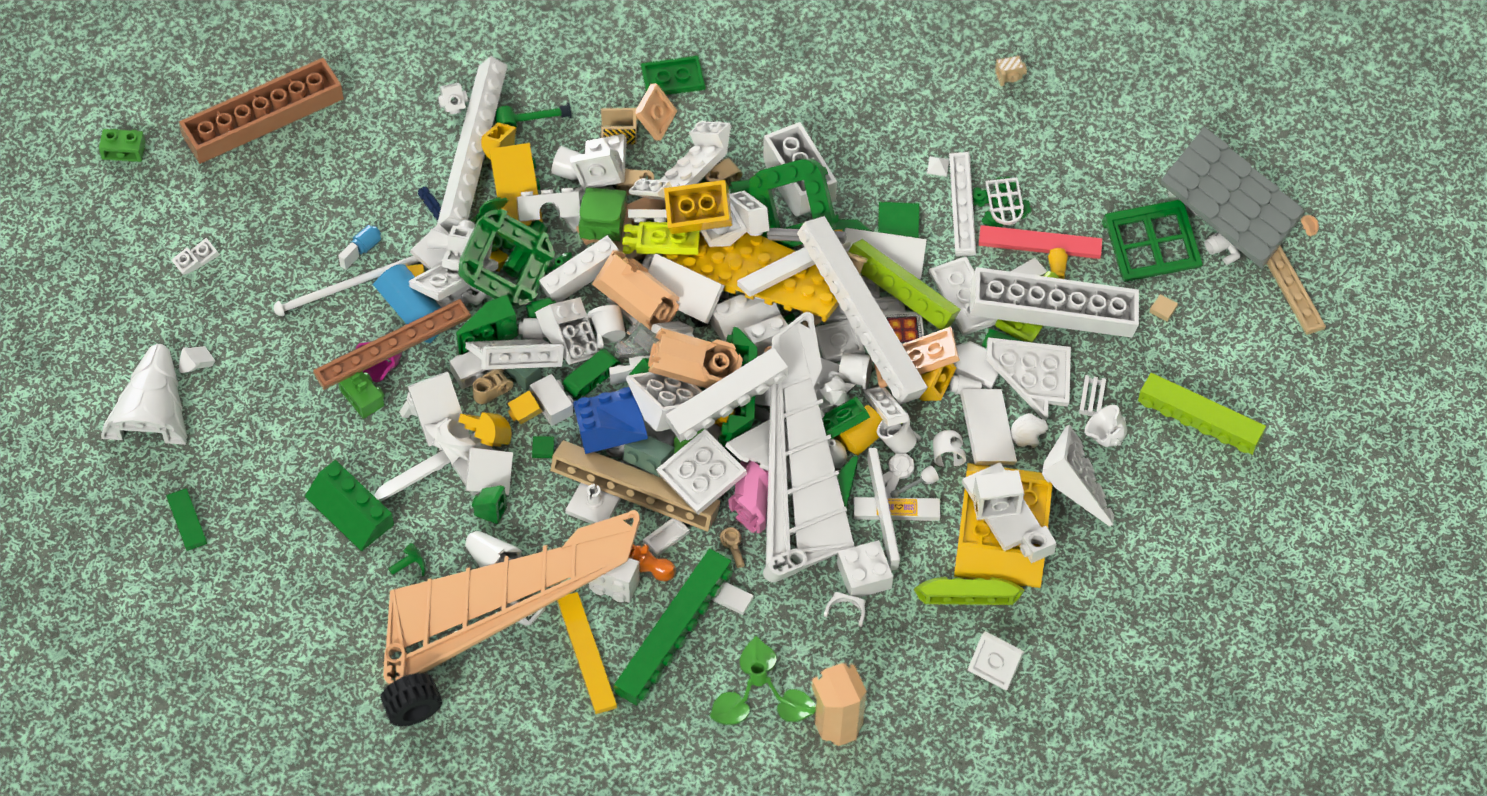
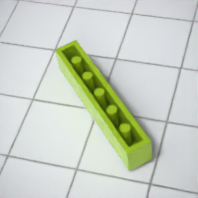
[848,239,961,330]
[1138,373,1266,455]

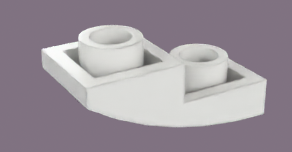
[172,238,220,275]
[609,355,650,385]

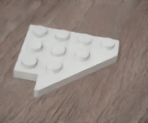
[986,338,1071,420]

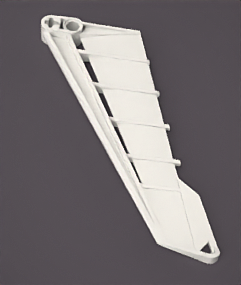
[763,312,854,582]

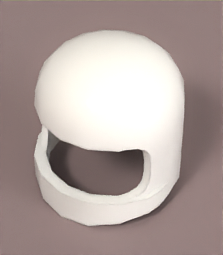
[551,146,581,180]
[933,430,966,466]

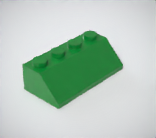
[305,460,394,552]

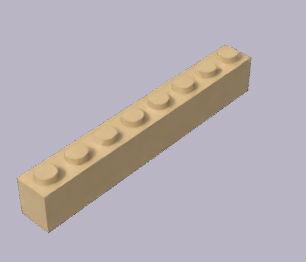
[550,440,721,532]

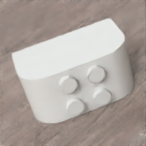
[763,122,837,217]

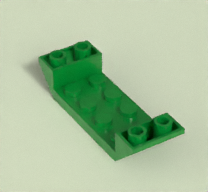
[718,327,758,452]

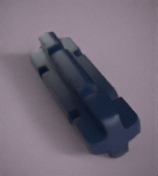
[418,186,441,220]

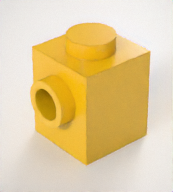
[508,390,543,424]

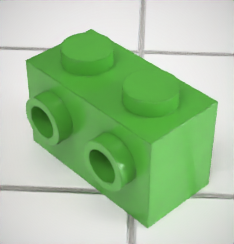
[99,129,146,162]

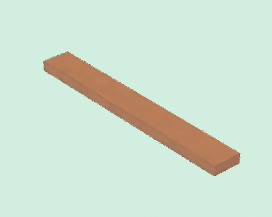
[313,299,471,390]

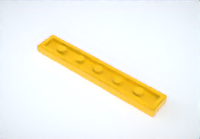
[557,592,617,714]

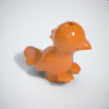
[629,544,676,581]

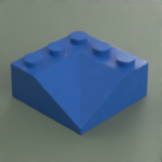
[573,387,648,454]

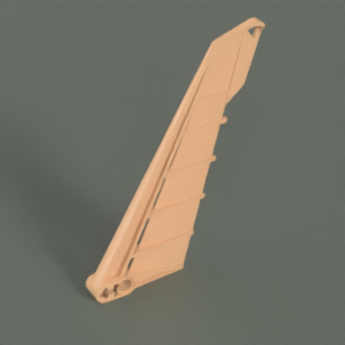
[383,510,640,685]

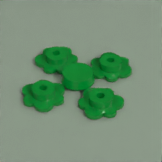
[972,176,1031,227]

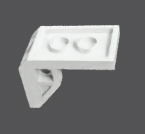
[571,134,627,190]

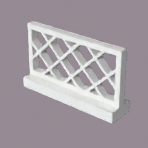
[465,339,564,370]

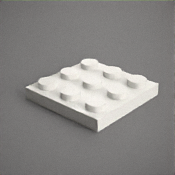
[656,429,747,515]

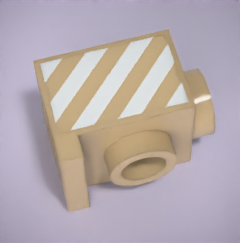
[995,56,1027,86]

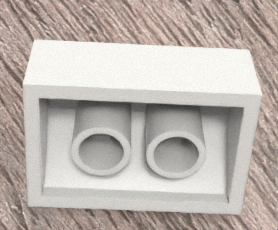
[710,293,780,342]

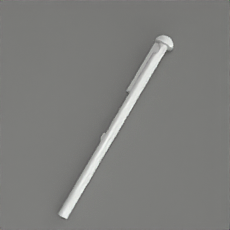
[274,256,420,316]

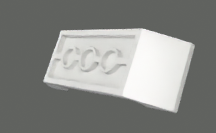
[629,121,731,200]

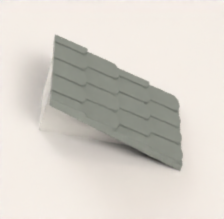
[1161,127,1304,269]

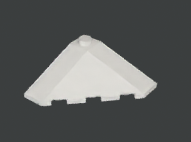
[725,419,791,480]
[1042,425,1114,527]

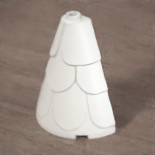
[101,344,187,445]

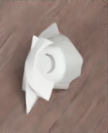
[815,375,856,414]
[425,418,477,464]

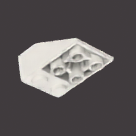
[535,297,599,365]

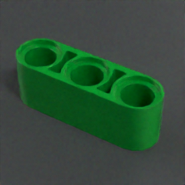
[562,348,621,401]

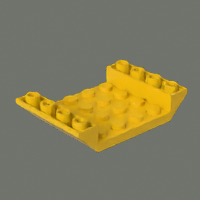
[954,463,1052,588]

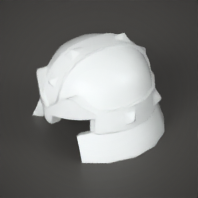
[1084,405,1127,447]

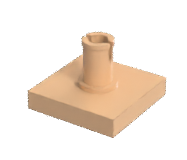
[634,84,677,140]

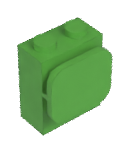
[578,188,628,241]

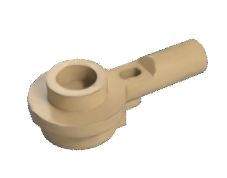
[720,527,745,568]

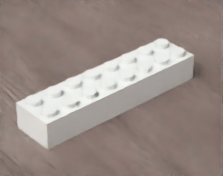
[970,267,1139,338]

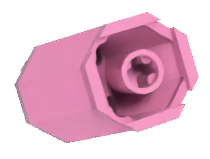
[728,460,768,534]

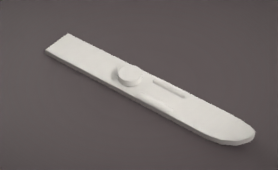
[374,432,482,502]

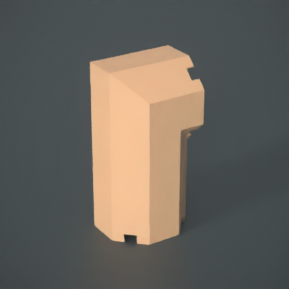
[592,250,679,330]
[648,328,743,388]
[812,663,867,746]

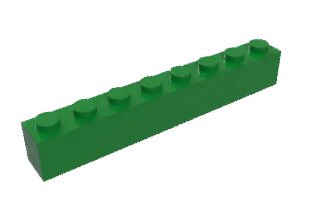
[614,548,733,706]

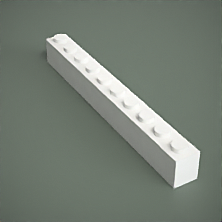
[437,56,508,233]
[797,216,928,405]

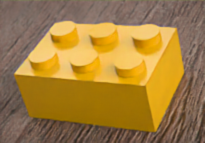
[664,180,733,234]

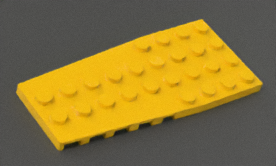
[662,232,839,322]

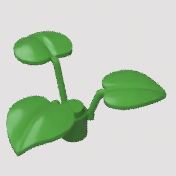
[710,636,816,725]

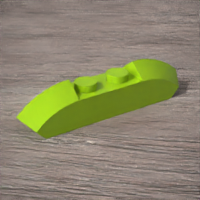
[914,577,1025,605]

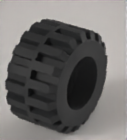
[380,673,443,727]

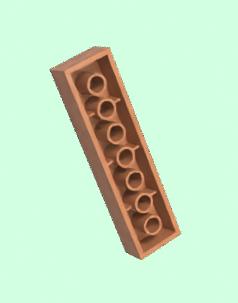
[179,58,343,164]

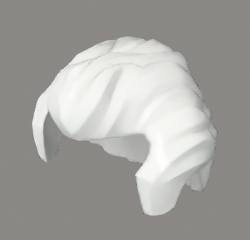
[1010,413,1048,448]

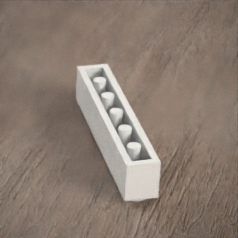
[665,347,788,442]

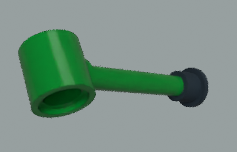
[495,103,572,128]

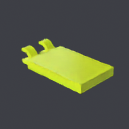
[622,222,701,255]

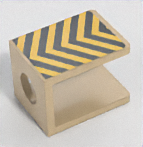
[601,108,637,144]

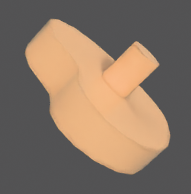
[1301,215,1319,236]

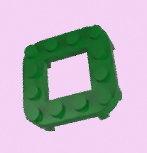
[749,158,839,248]
[458,209,555,308]

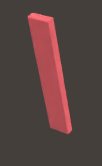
[978,225,1102,259]

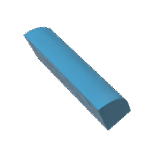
[372,264,442,343]

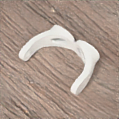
[824,592,866,627]

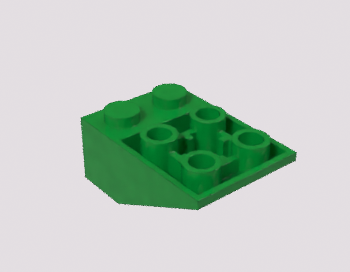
[456,295,518,355]

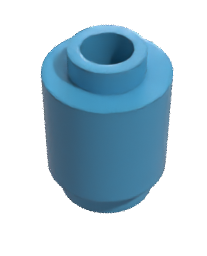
[350,225,381,255]

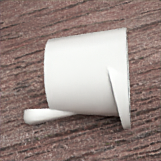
[587,305,626,349]
[828,353,872,390]
[877,412,921,454]

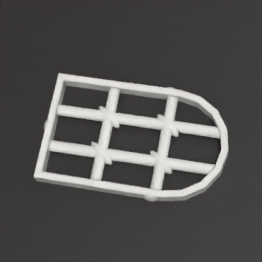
[985,178,1024,225]

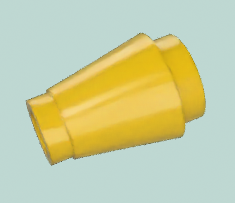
[1048,248,1068,279]

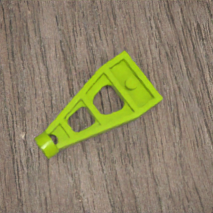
[995,271,1060,343]

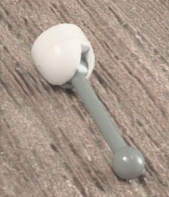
[890,466,939,498]

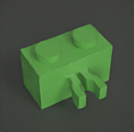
[338,372,385,419]

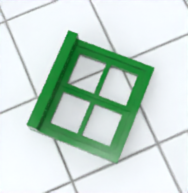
[1102,200,1203,282]

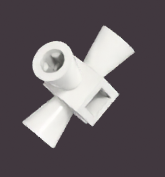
[427,220,493,271]

